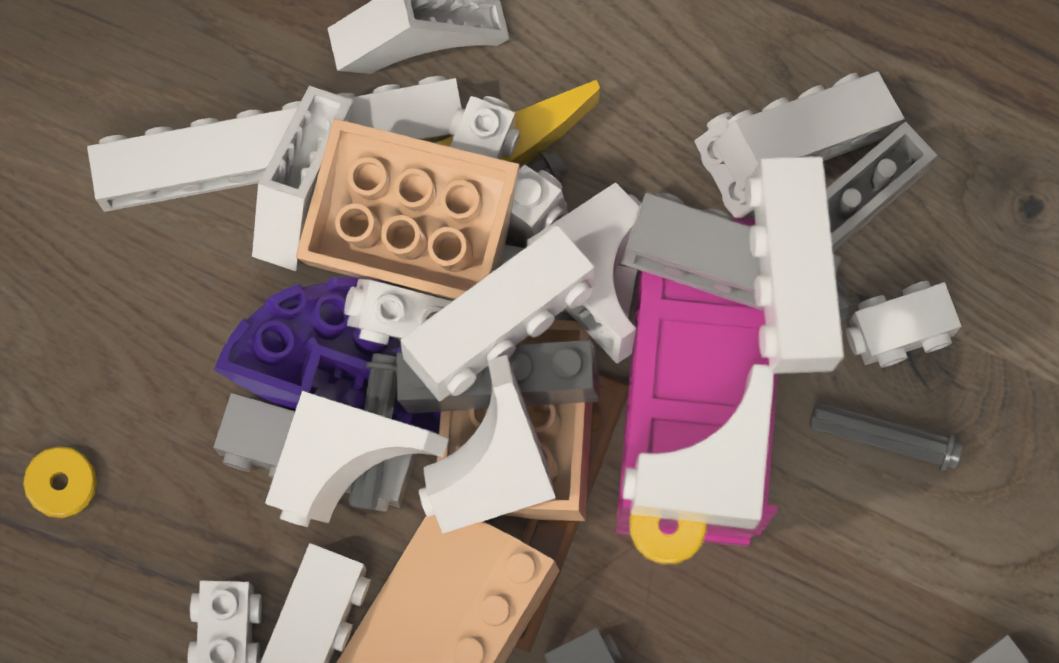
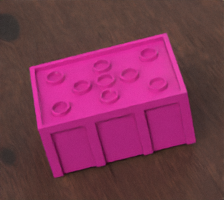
[615,217,778,547]

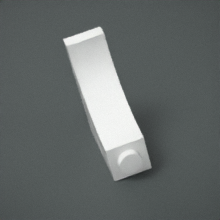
[328,0,509,74]
[252,86,353,271]
[527,182,641,364]
[419,354,556,533]
[623,364,774,529]
[265,391,449,527]

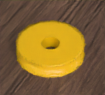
[23,446,97,519]
[630,514,707,564]

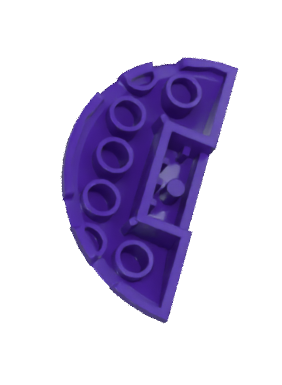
[214,277,441,435]

